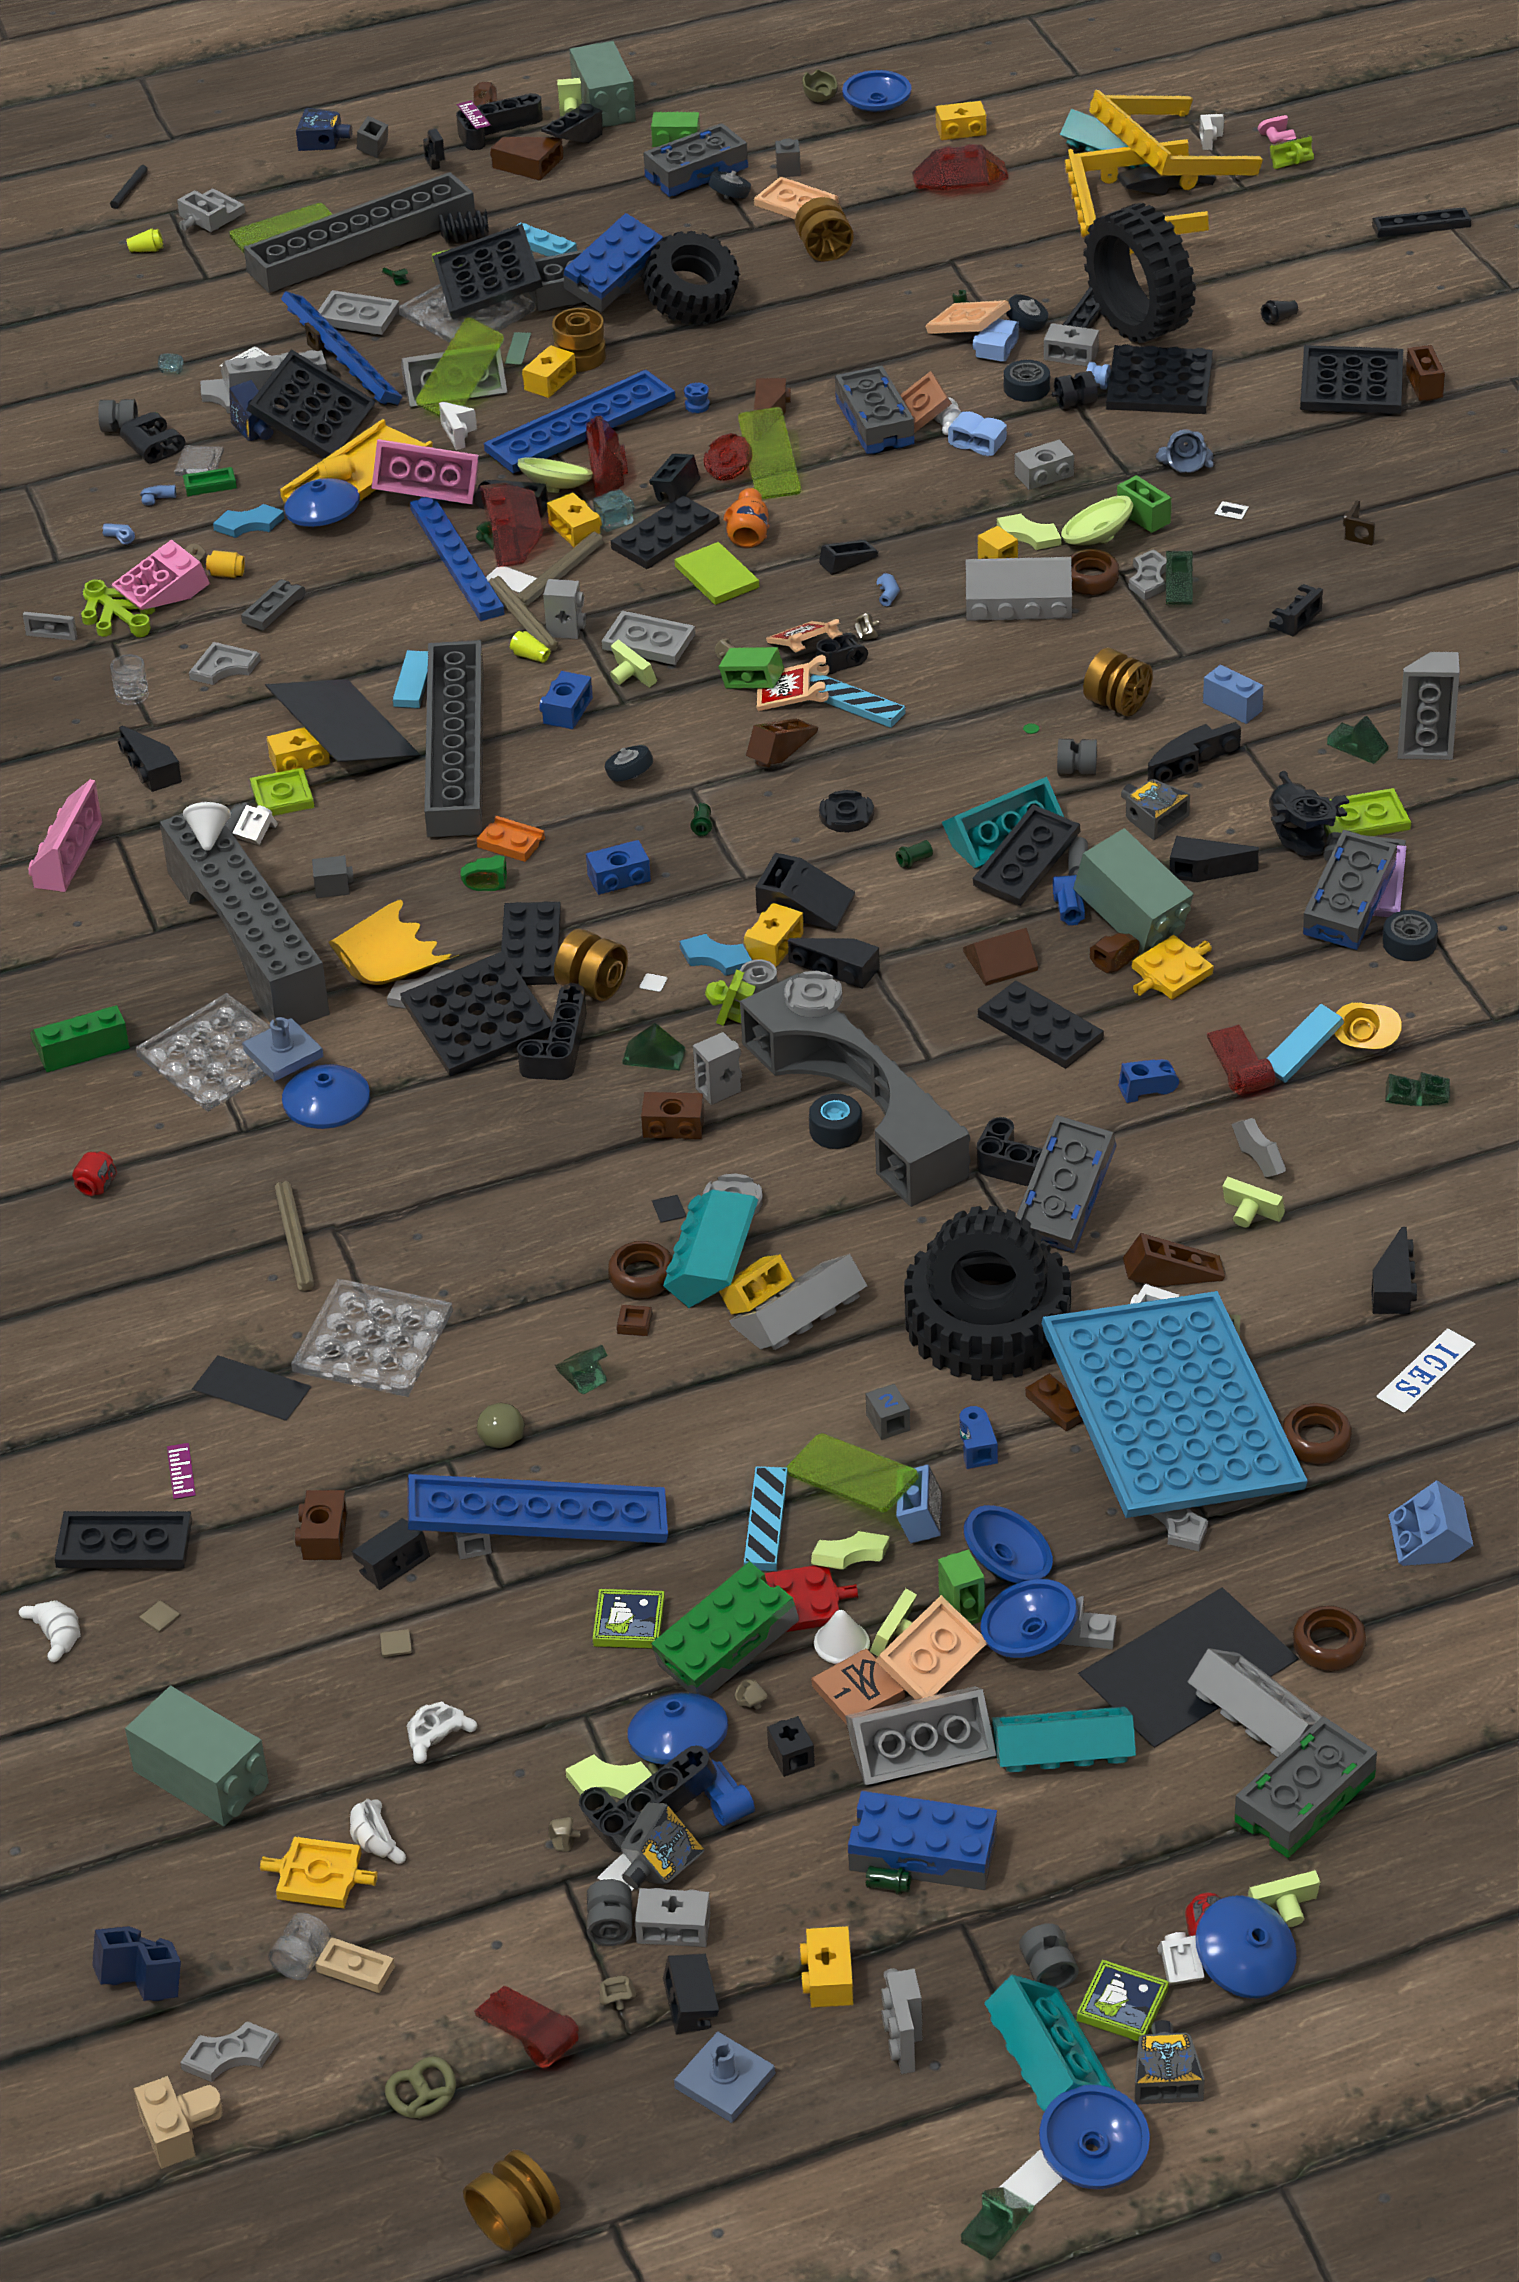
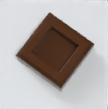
[616,1305,652,1336]

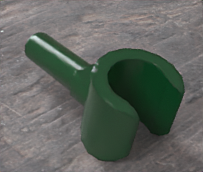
[382,268,409,286]
[952,289,969,304]
[476,521,499,552]

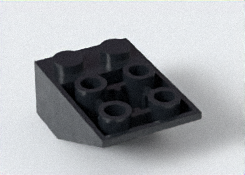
[755,853,855,930]

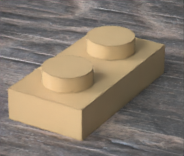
[315,1937,395,1993]

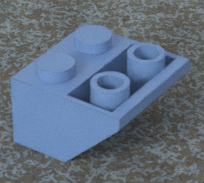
[1389,1480,1474,1566]

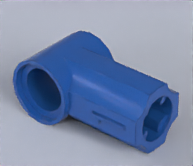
[1053,875,1085,925]
[704,1759,755,1826]

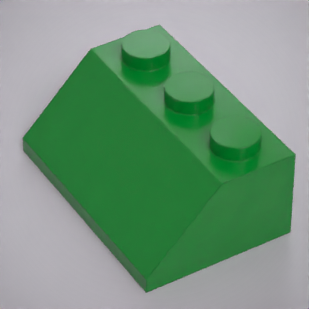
[30,1005,130,1073]

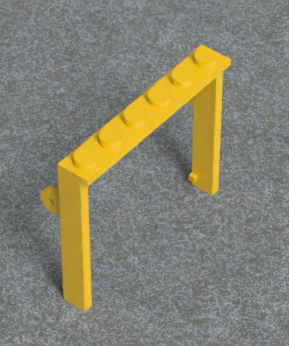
[1089,90,1263,190]
[1065,139,1209,254]

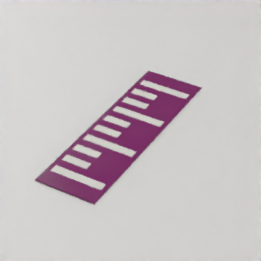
[457,101,491,129]
[167,1443,196,1499]

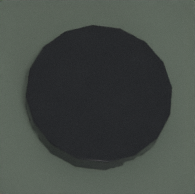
[819,790,874,833]

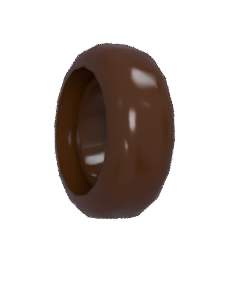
[1069,549,1119,595]
[608,1241,673,1298]
[1282,1403,1352,1465]
[1293,1605,1366,1671]

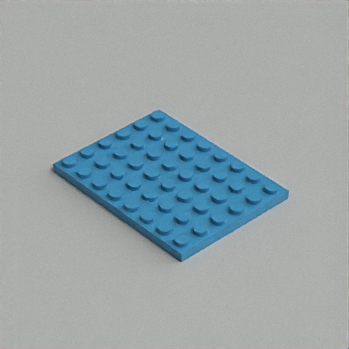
[1041,1291,1308,1518]

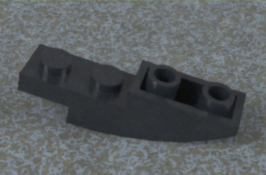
[1148,722,1241,783]

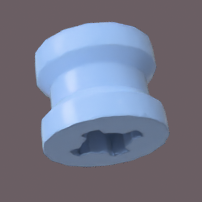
[1087,362,1111,389]

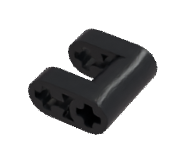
[120,412,185,463]

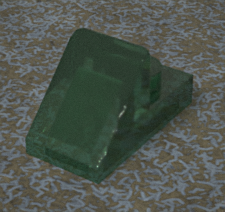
[1165,551,1193,605]
[1327,716,1388,764]
[555,1345,608,1394]
[961,2187,1034,2261]

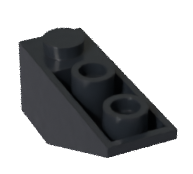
[541,103,602,143]
[117,726,182,792]
[1169,836,1259,882]
[788,938,880,989]
[1371,1227,1417,1314]

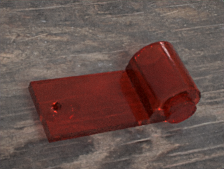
[1207,1024,1275,1095]
[474,1985,579,2069]

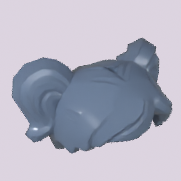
[1156,429,1214,473]

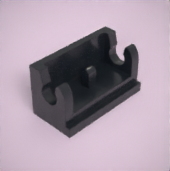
[649,453,701,503]
[1269,584,1323,637]
[352,1518,430,1590]
[663,1954,719,2034]

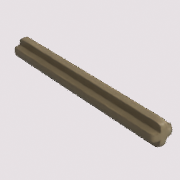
[517,532,603,606]
[489,576,558,653]
[275,1181,314,1292]

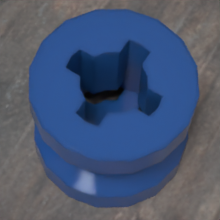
[684,383,710,413]

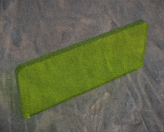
[229,203,333,253]
[416,318,504,417]
[738,407,801,499]
[786,1433,919,1513]

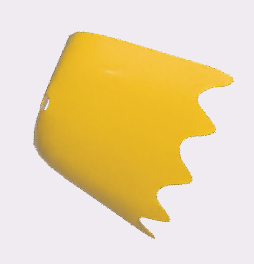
[328,900,459,985]

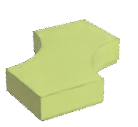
[997,514,1061,550]
[811,1531,890,1570]
[565,1755,652,1799]

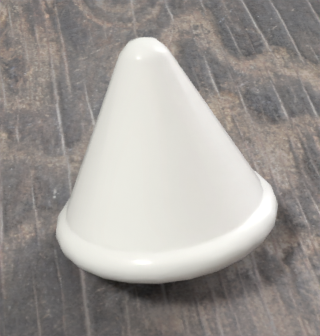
[183,802,231,851]
[814,1610,870,1664]

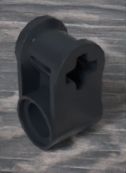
[816,632,868,674]

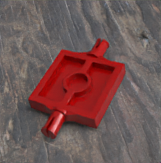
[764,1565,858,1632]

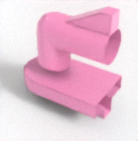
[1258,115,1296,144]

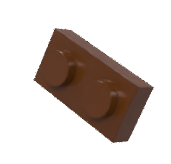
[1025,1373,1083,1432]

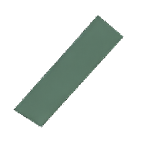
[505,332,531,365]

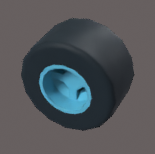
[809,1094,862,1149]

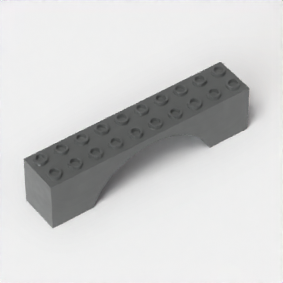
[160,814,330,1026]
[740,973,971,1207]

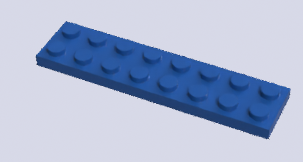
[484,369,675,473]
[407,1474,668,1543]

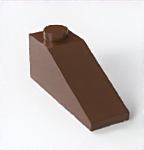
[753,378,791,442]
[746,718,818,767]
[1123,1233,1225,1287]

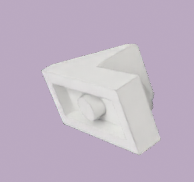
[439,402,477,450]

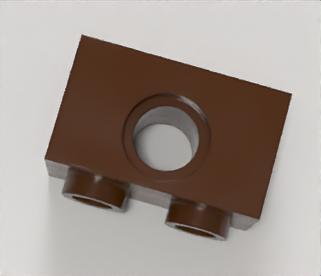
[1406,345,1445,401]
[641,1092,705,1139]
[295,1490,348,1560]

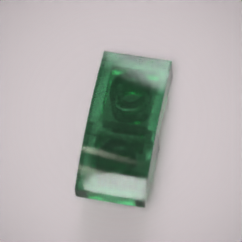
[1385,1072,1450,1106]

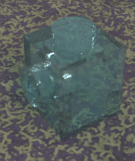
[593,489,635,532]

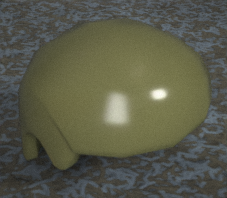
[802,69,838,103]
[477,1402,525,1449]

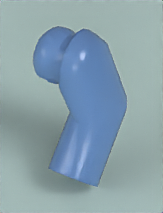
[140,485,176,506]
[103,523,135,545]
[877,573,900,607]

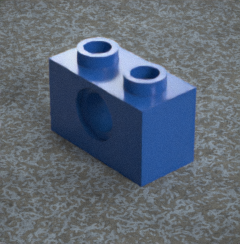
[539,671,593,729]
[586,840,651,895]

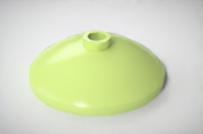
[517,458,593,493]
[1061,496,1133,545]

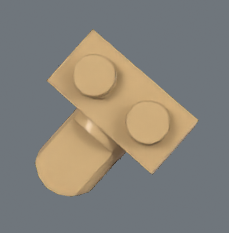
[133,2076,223,2169]

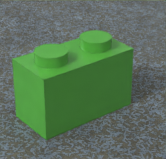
[651,112,700,147]
[1117,475,1171,533]
[719,647,784,688]
[938,1550,985,1625]

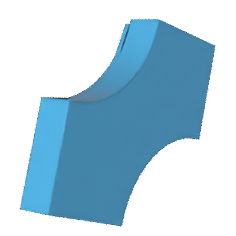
[213,504,285,538]
[679,934,752,976]

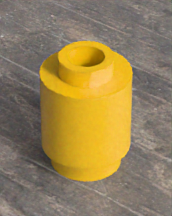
[317,454,356,480]
[206,550,245,578]

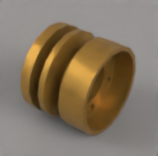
[1083,647,1153,717]
[463,2150,561,2251]

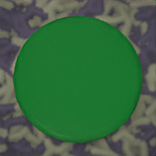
[1023,723,1039,734]

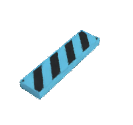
[810,674,905,728]
[744,1466,788,1571]

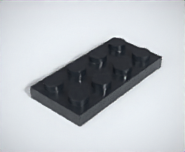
[611,496,720,569]
[973,804,1081,906]
[501,901,561,985]
[978,980,1104,1069]
[54,1511,192,1568]

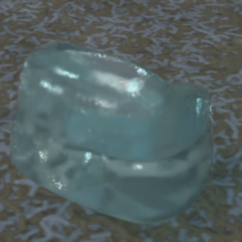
[158,353,184,374]

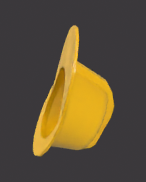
[1334,1003,1402,1050]

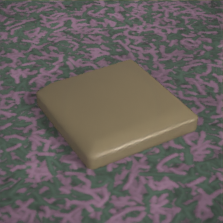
[140,1600,180,1633]
[380,1629,412,1657]

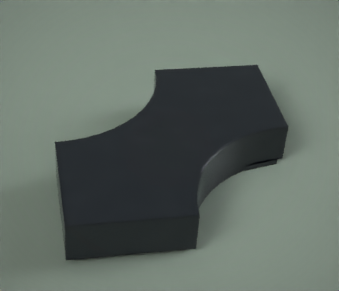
[423,128,445,170]

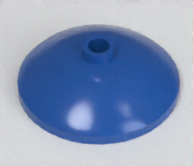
[843,70,911,112]
[284,478,360,527]
[282,1064,370,1129]
[964,1505,1053,1584]
[981,1579,1078,1658]
[627,1693,728,1765]
[1195,1896,1297,1998]
[1039,2085,1150,2189]

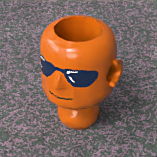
[724,488,770,548]

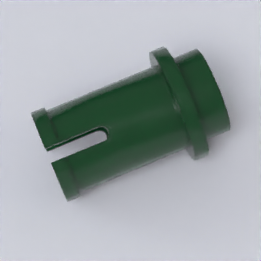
[690,803,712,836]
[895,840,933,868]
[866,1865,912,1895]

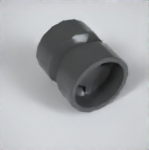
[98,399,138,432]
[1057,738,1097,775]
[587,1879,632,1946]
[1019,1924,1079,1990]

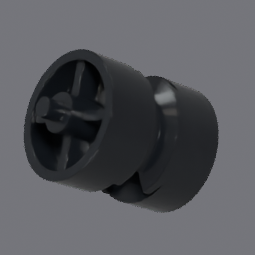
[1051,371,1100,409]

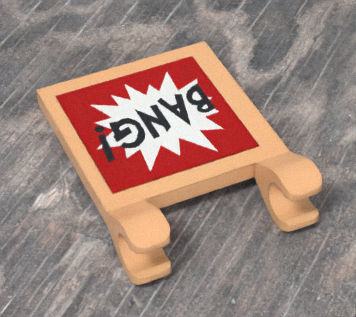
[766,619,843,652]
[756,655,829,711]

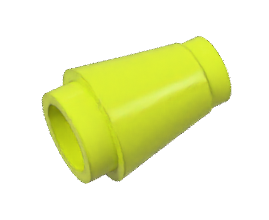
[127,228,163,253]
[510,631,551,663]

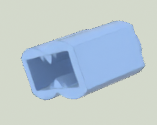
[973,318,1019,362]
[948,411,1007,456]

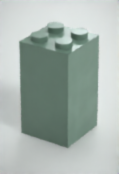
[569,41,636,127]
[1073,828,1194,955]
[125,1685,269,1826]

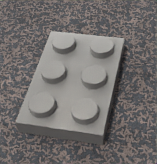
[318,290,400,335]
[602,611,695,665]

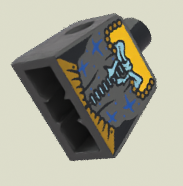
[1121,779,1190,840]
[621,1802,705,1889]
[1134,2020,1204,2105]

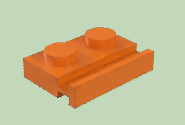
[477,816,545,862]

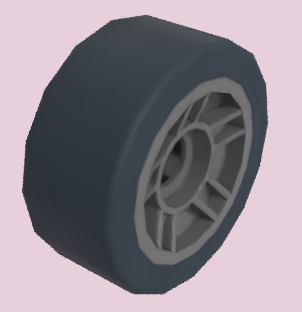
[1004,360,1050,402]
[1383,910,1438,961]

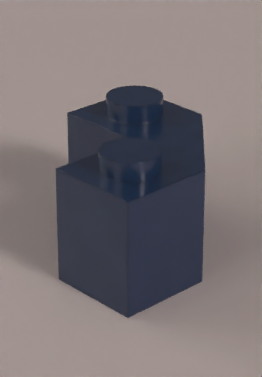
[92,1926,181,2001]

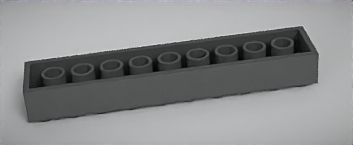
[244,172,475,293]
[424,640,484,837]

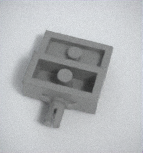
[177,189,245,232]
[881,1969,922,2074]

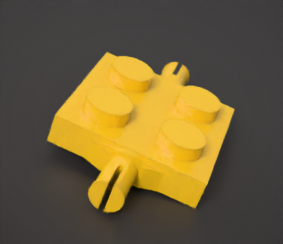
[1132,934,1214,1000]
[260,1837,378,1908]

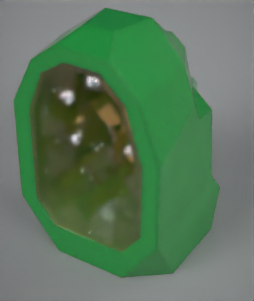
[460,855,507,891]

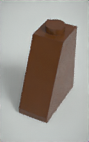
[490,137,564,181]

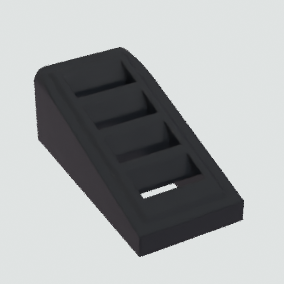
[819,540,879,574]

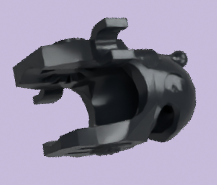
[1269,771,1349,856]

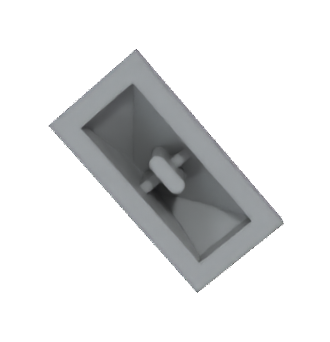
[23,612,77,641]

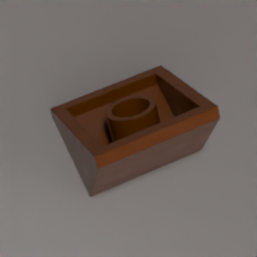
[963,928,1038,986]

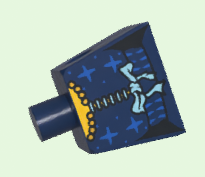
[296,108,353,151]
[229,380,274,441]

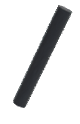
[110,165,148,209]

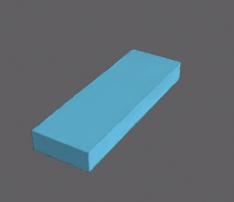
[393,650,428,708]
[1262,1004,1344,1083]

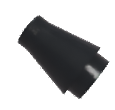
[1261,300,1298,325]

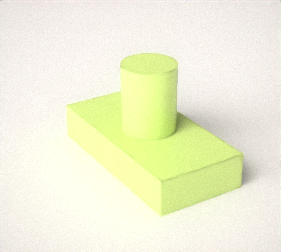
[557,78,582,117]
[610,640,657,688]
[1222,1177,1285,1228]
[870,1589,917,1656]
[1248,1870,1320,1927]

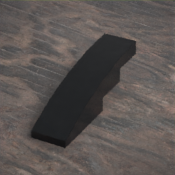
[1117,166,1216,195]

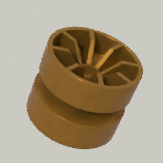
[795,197,854,262]
[552,308,606,372]
[554,928,628,1001]

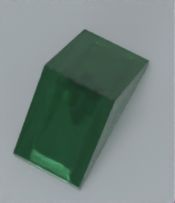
[622,1023,685,1071]

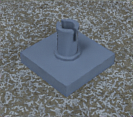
[242,1017,324,1082]
[674,2031,775,2123]

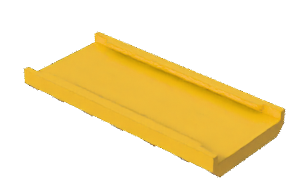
[280,419,433,503]

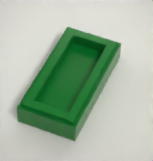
[183,467,237,497]

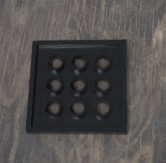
[432,224,543,319]
[1106,344,1213,414]
[1300,345,1404,414]
[246,349,376,458]
[400,950,552,1077]

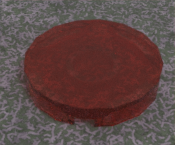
[704,433,752,481]

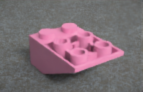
[111,540,210,610]

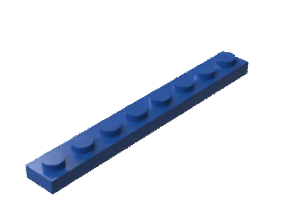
[281,291,402,405]
[410,497,505,621]

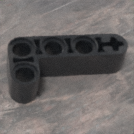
[456,93,543,150]
[517,983,587,1080]
[977,1117,1043,1187]
[579,1745,717,1852]

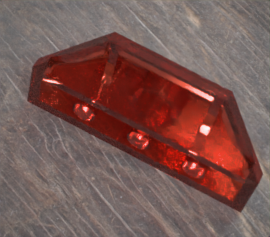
[912,144,1008,190]
[586,416,628,502]
[480,482,543,567]

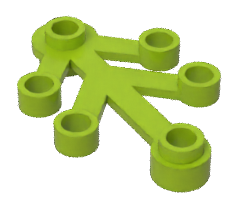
[81,580,155,637]

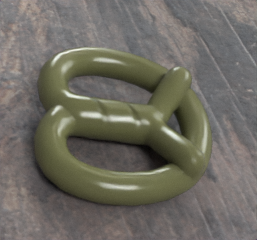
[385,2056,456,2118]

